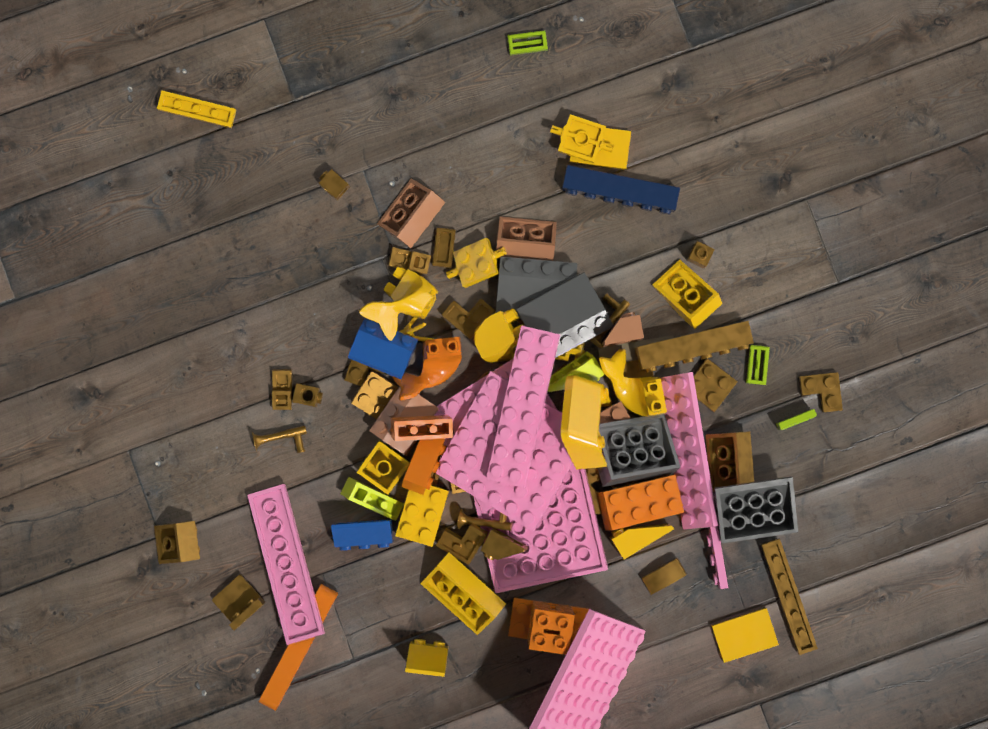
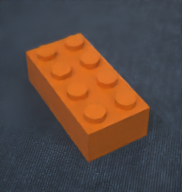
[597,475,684,531]

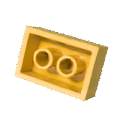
[395,485,449,547]

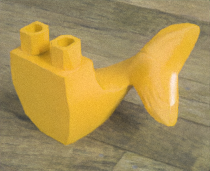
[359,267,438,341]
[474,309,554,366]
[599,349,667,417]

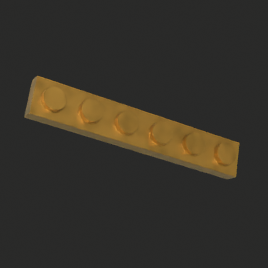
[761,538,818,655]

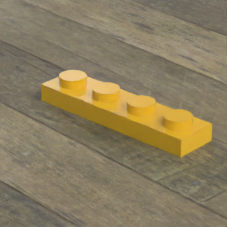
[157,91,236,128]

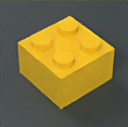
[357,441,410,495]

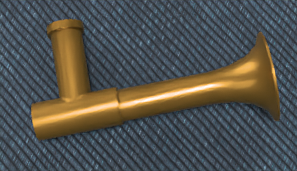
[589,293,630,348]
[252,425,307,453]
[457,509,513,531]

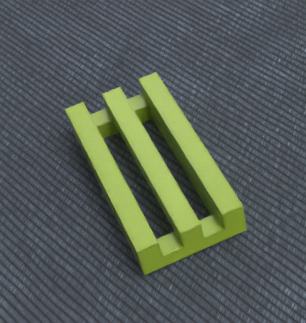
[508,30,548,55]
[746,345,770,385]
[776,409,817,430]

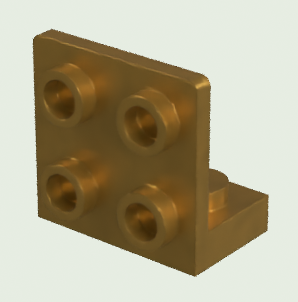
[212,575,266,630]

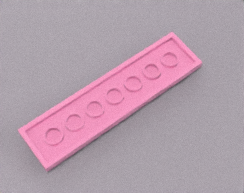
[486,326,560,488]
[660,372,718,530]
[247,484,325,645]

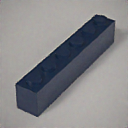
[562,165,680,215]

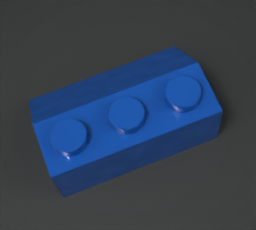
[348,318,418,379]
[331,519,394,551]

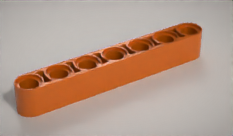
[259,584,338,711]

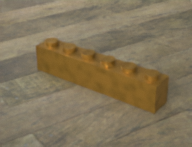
[634,321,754,373]

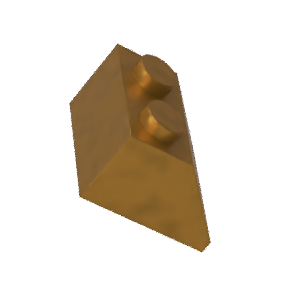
[154,521,200,564]

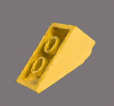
[652,260,722,329]
[609,524,674,559]
[405,639,449,677]

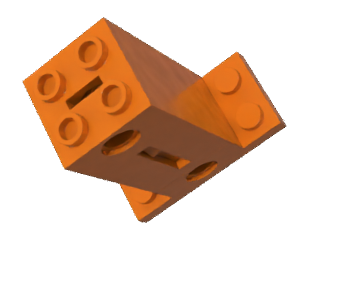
[508,597,589,655]

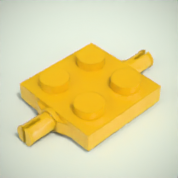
[550,114,614,163]
[446,238,507,288]

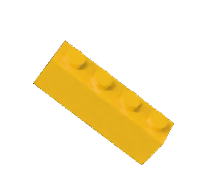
[420,552,506,635]

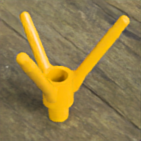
[399,317,433,341]

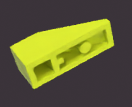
[548,351,605,392]
[340,477,404,521]

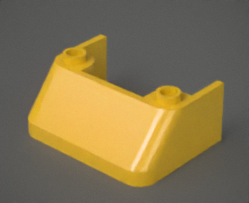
[561,375,612,469]

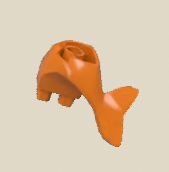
[392,337,462,400]

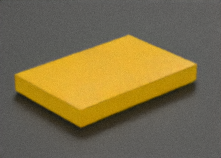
[570,128,631,170]
[711,608,779,663]

